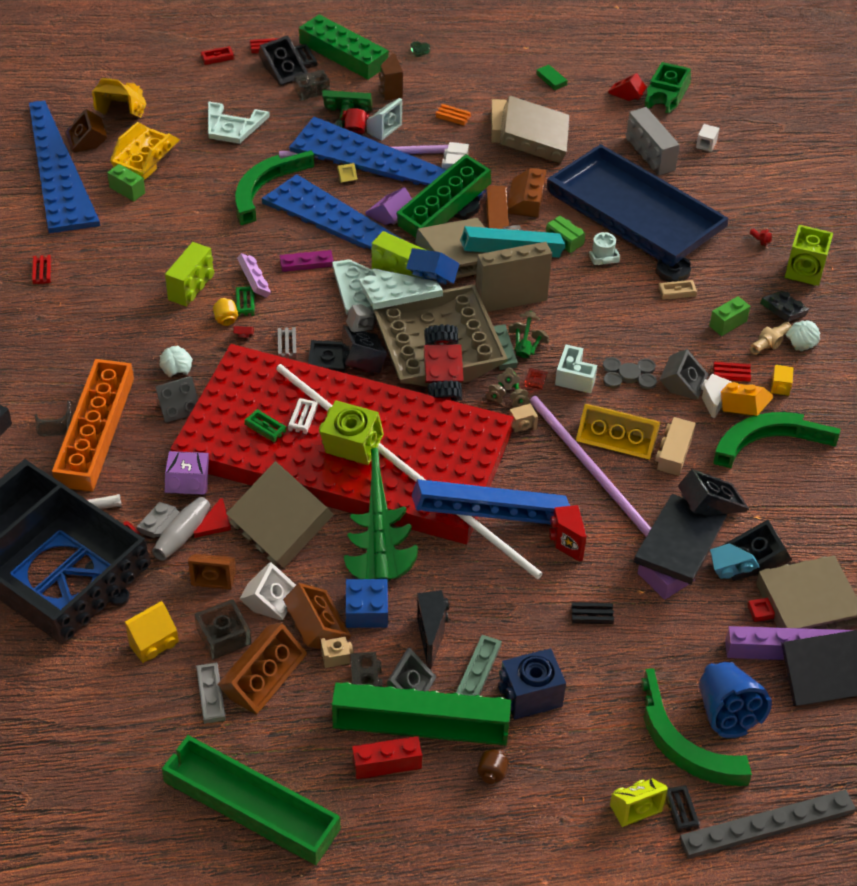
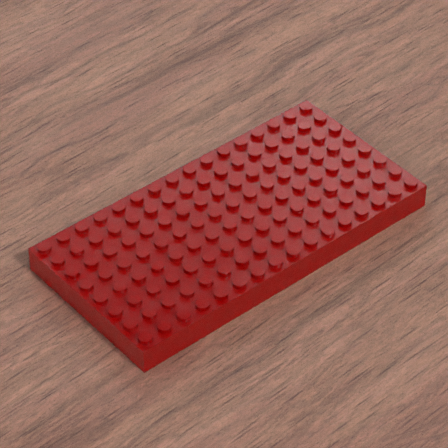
[170,344,514,545]

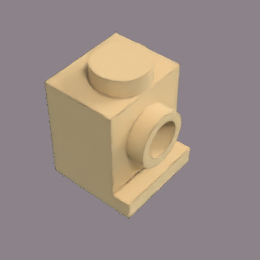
[509,403,538,432]
[321,637,353,668]

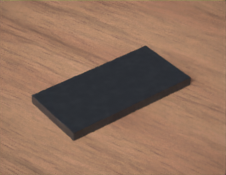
[633,494,727,585]
[781,630,857,706]

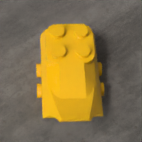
[92,78,146,118]
[110,122,180,180]

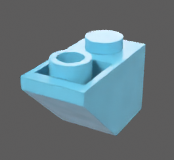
[710,543,759,579]

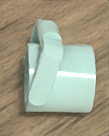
[589,232,620,265]

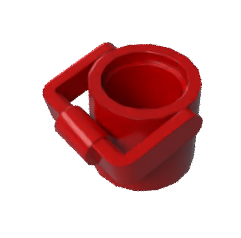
[341,108,369,135]

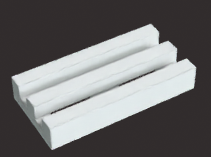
[288,398,318,434]

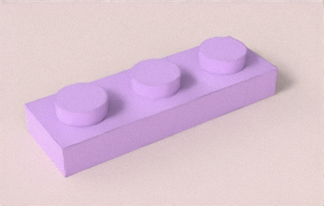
[237,253,271,298]

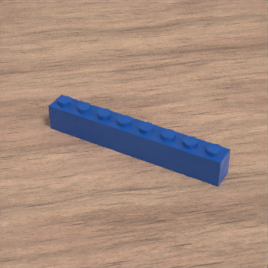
[412,479,570,524]

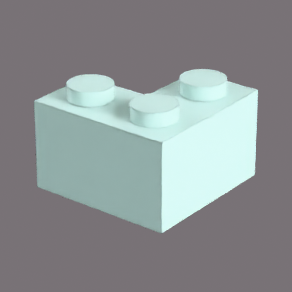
[555,345,597,393]

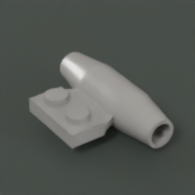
[137,497,211,561]

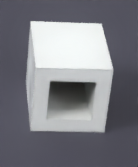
[696,124,719,152]

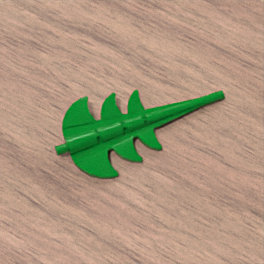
[344,448,418,582]

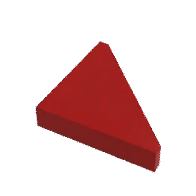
[194,498,231,538]

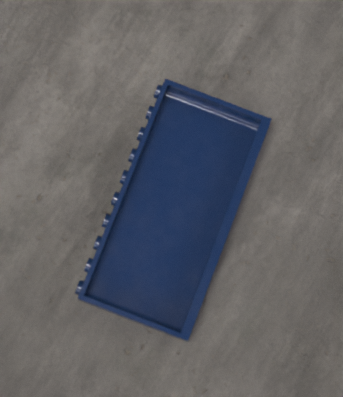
[547,144,729,266]

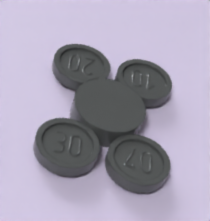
[603,357,657,389]

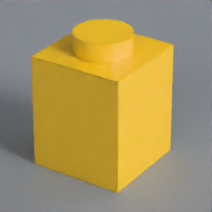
[771,365,794,396]

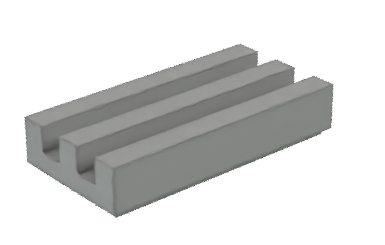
[278,327,297,358]

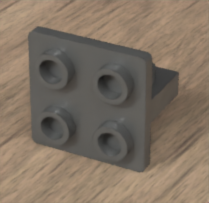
[155,377,198,423]

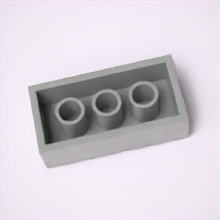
[626,107,680,176]

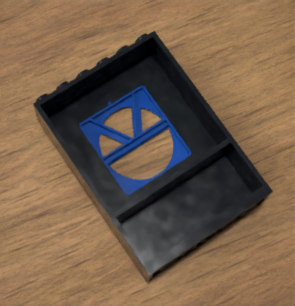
[0,459,151,645]

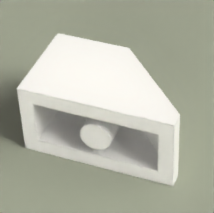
[701,374,731,418]

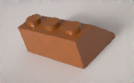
[507,168,547,218]
[283,583,351,649]

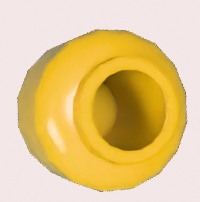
[213,298,238,326]

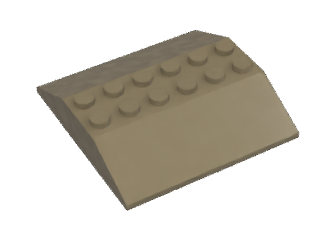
[371,284,508,387]

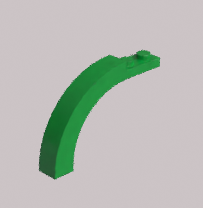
[235,150,314,225]
[713,412,841,468]
[641,668,752,786]

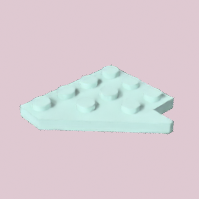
[332,259,373,315]
[359,269,443,310]

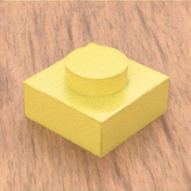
[337,163,357,183]

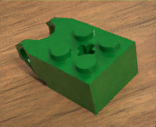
[645,62,691,113]

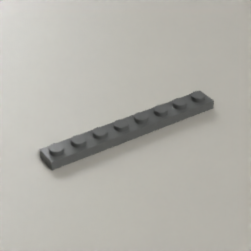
[679,790,856,859]

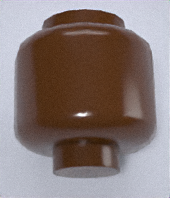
[477,749,509,784]

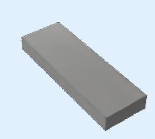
[196,662,226,724]

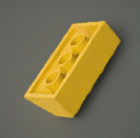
[576,404,660,460]

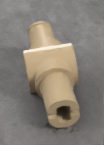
[750,322,791,355]

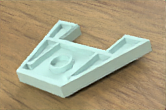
[208,101,270,144]

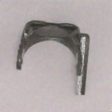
[35,401,72,437]

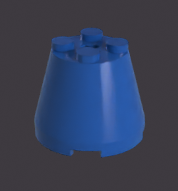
[699,662,772,738]

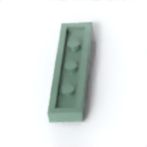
[456,635,502,696]

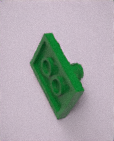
[322,90,373,120]

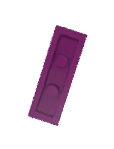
[280,250,334,272]

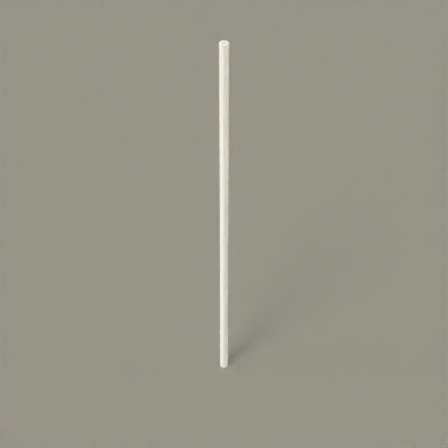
[276,364,542,579]

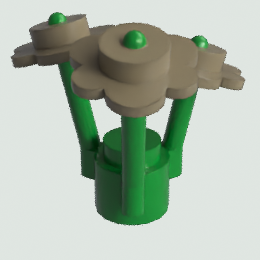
[508,311,550,358]

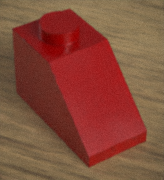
[608,73,647,101]

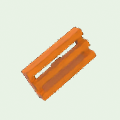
[435,104,471,126]

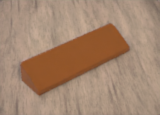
[485,186,509,229]

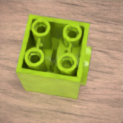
[785,225,833,286]
[319,400,384,465]

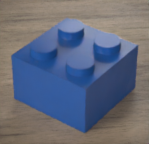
[406,248,460,285]
[346,579,388,628]

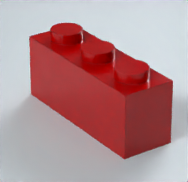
[352,736,422,779]

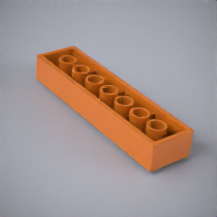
[52,359,134,492]

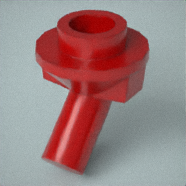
[750,228,772,246]

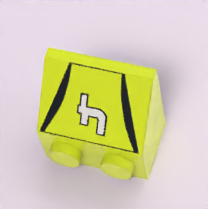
[610,778,668,827]

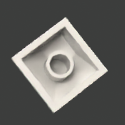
[240,563,296,620]

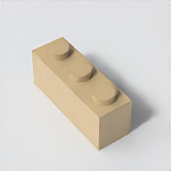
[491,99,507,143]
[655,417,696,476]

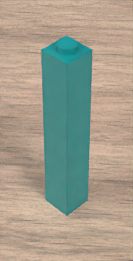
[460,226,565,258]

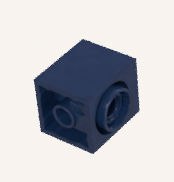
[498,648,566,720]

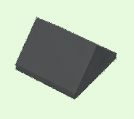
[387,648,436,691]

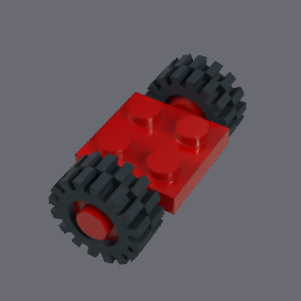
[423,324,464,402]

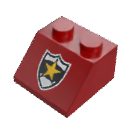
[549,505,587,562]

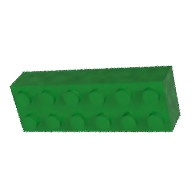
[299,14,388,80]
[396,154,491,238]

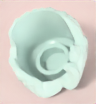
[786,320,821,351]
[159,346,192,378]

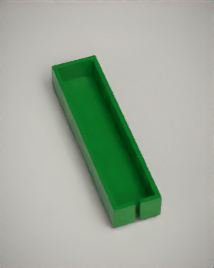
[332,682,511,746]
[162,735,341,865]

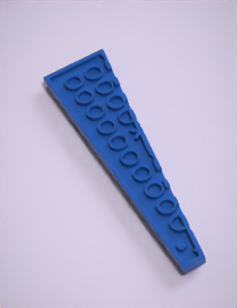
[29,101,100,233]
[289,117,486,201]
[262,174,403,249]

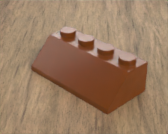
[217,623,308,714]

